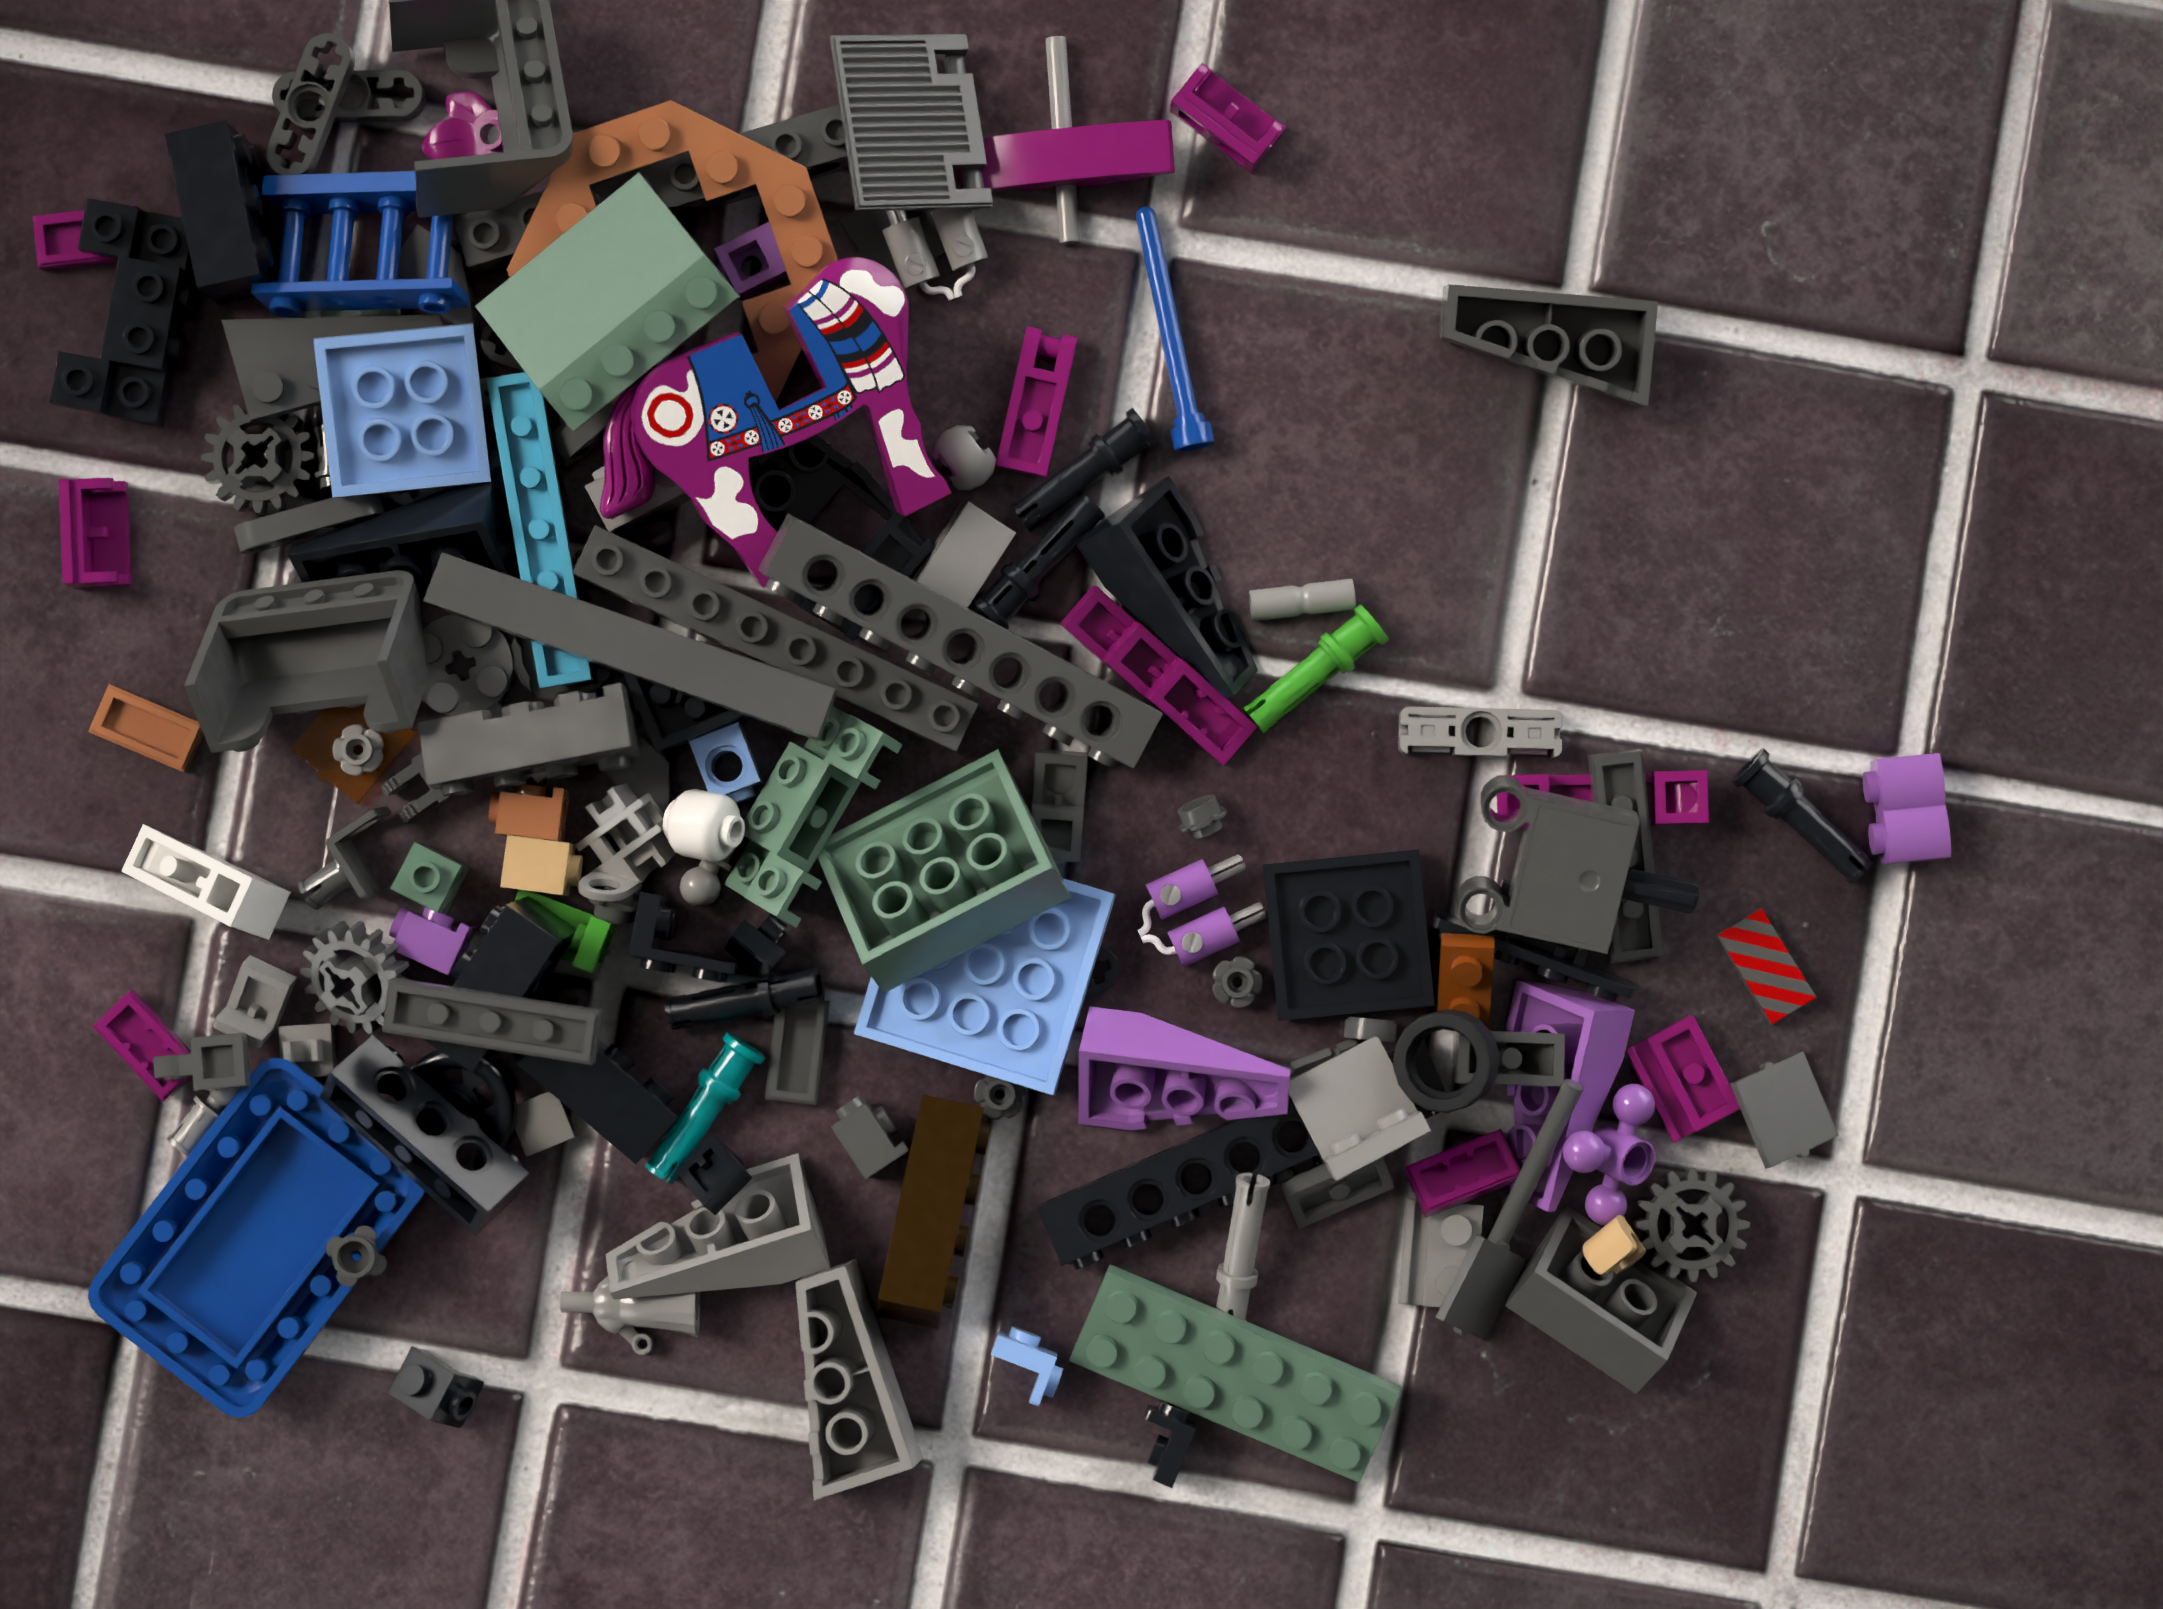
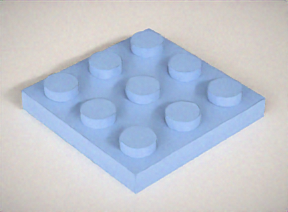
[313,323,491,498]

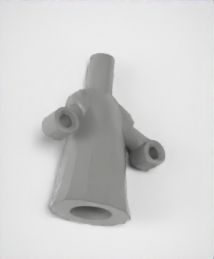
[560,1276,701,1355]

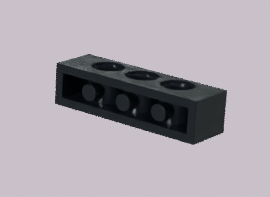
[319,1035,529,1236]

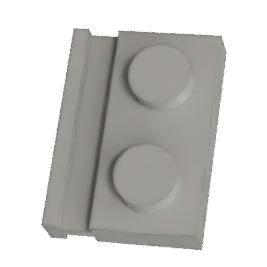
[1398,1198,1484,1307]

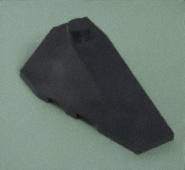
[1076,476,1258,699]
[288,481,519,604]

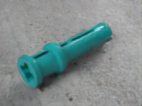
[645,1032,766,1184]

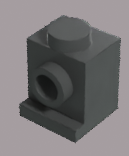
[831,1094,911,1179]

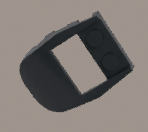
[729,435,935,641]

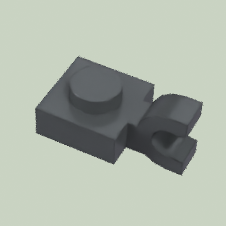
[153,1033,251,1092]

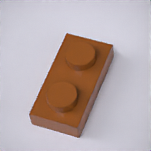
[1437,933,1495,1029]

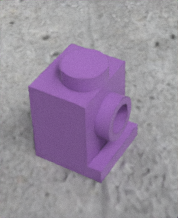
[714,222,789,302]
[389,907,477,975]

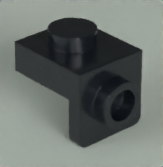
[388,1346,484,1428]

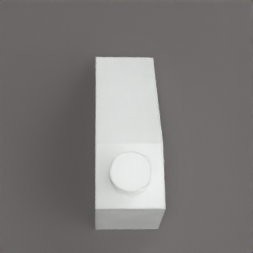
[121,824,291,940]

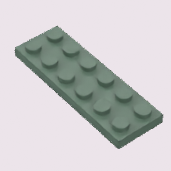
[1069,1264,1401,1483]

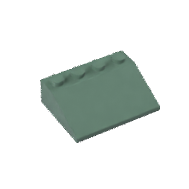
[475,172,740,432]
[818,749,1071,993]

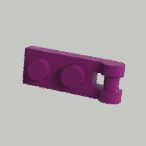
[996,326,1078,479]

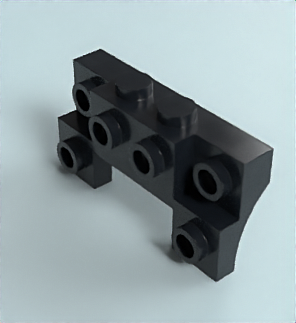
[49,198,196,427]

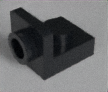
[675,1134,752,1215]
[1144,1401,1196,1488]

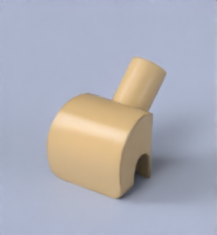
[1583,1215,1646,1274]

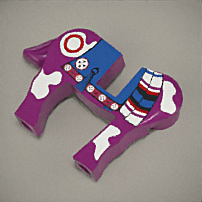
[600,257,951,588]

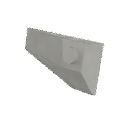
[605,1153,830,1300]

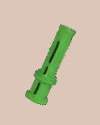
[1243,604,1389,733]

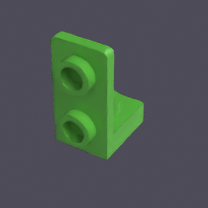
[514,890,618,973]

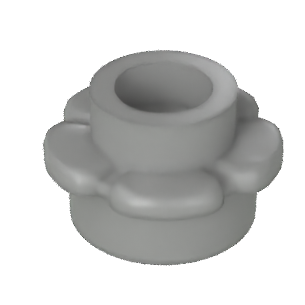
[332,724,384,776]

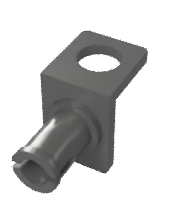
[298,806,392,910]

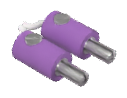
[1137,854,1267,968]

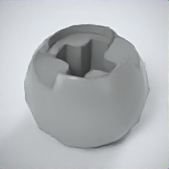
[931,425,996,491]

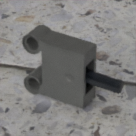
[1457,775,1699,954]

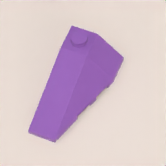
[1505,979,1635,1212]
[1078,1006,1291,1130]

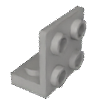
[1289,1037,1431,1181]

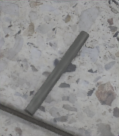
[1487,1079,1584,1244]

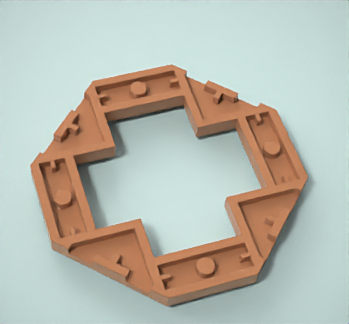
[507,100,838,405]

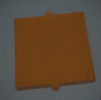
[291,704,416,804]

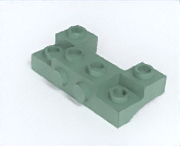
[724,706,903,927]

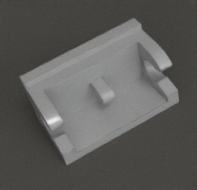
[911,501,1016,608]

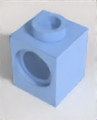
[689,722,764,804]

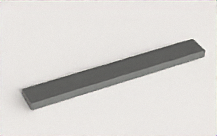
[423,552,837,741]

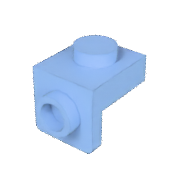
[990,1326,1063,1407]

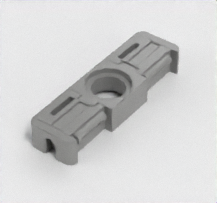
[1398,706,1563,758]

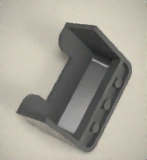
[184,570,428,753]

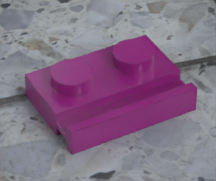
[1625,1015,1740,1143]

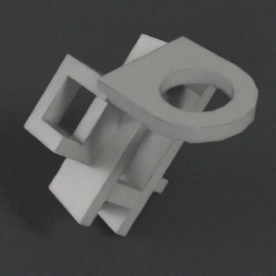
[575,783,676,902]

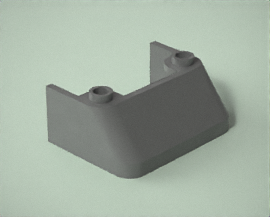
[388,0,573,218]

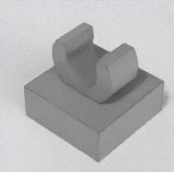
[278,1023,337,1077]

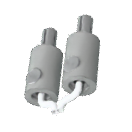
[882,209,989,300]

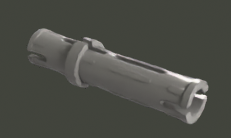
[1216,1173,1270,1321]

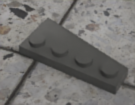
[221,315,443,423]

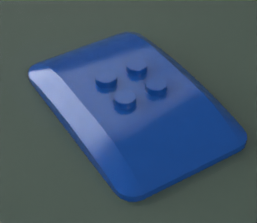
[88,1058,426,1418]

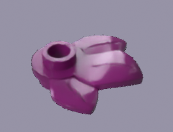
[422,91,504,160]

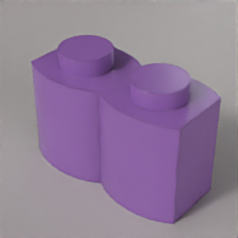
[1863,753,1951,865]

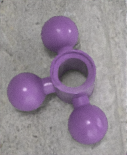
[1563,1084,1655,1225]

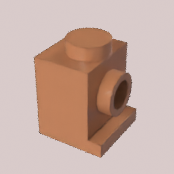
[488,784,570,842]

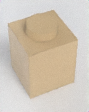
[500,835,583,896]

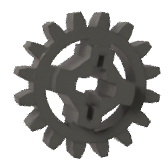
[201,404,318,516]
[300,921,409,1034]
[1633,1167,1750,1282]

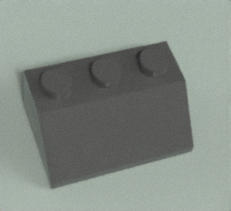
[1505,1205,1697,1394]

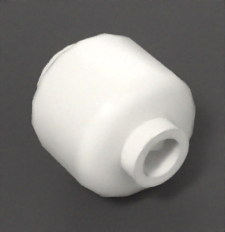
[663,789,745,862]

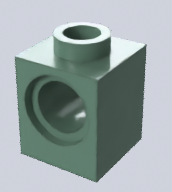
[391,842,471,914]

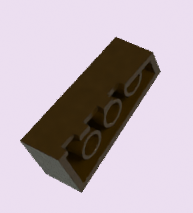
[877,1094,991,1329]

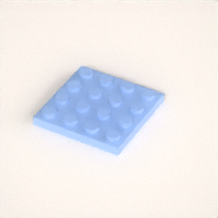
[854,878,1116,1095]

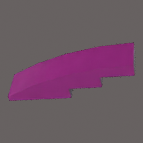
[959,120,1175,192]
[1059,585,1257,766]

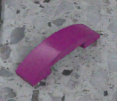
[1496,770,1709,828]

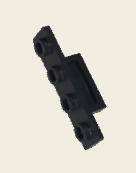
[1432,879,1635,1001]

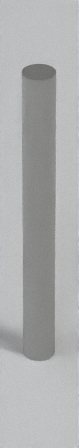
[1045,36,1080,245]

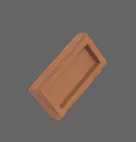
[88,684,204,773]

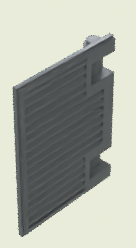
[830,34,993,211]

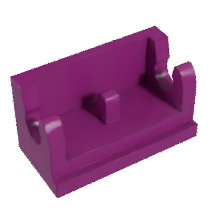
[1170,63,1286,174]
[58,478,132,589]

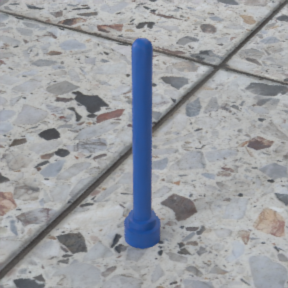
[1136,206,1215,453]

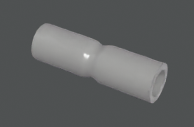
[1249,578,1356,621]

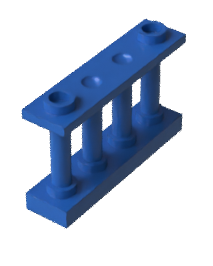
[251,171,470,317]

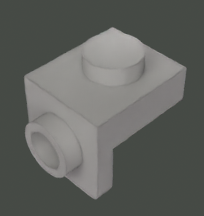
[213,955,297,1048]

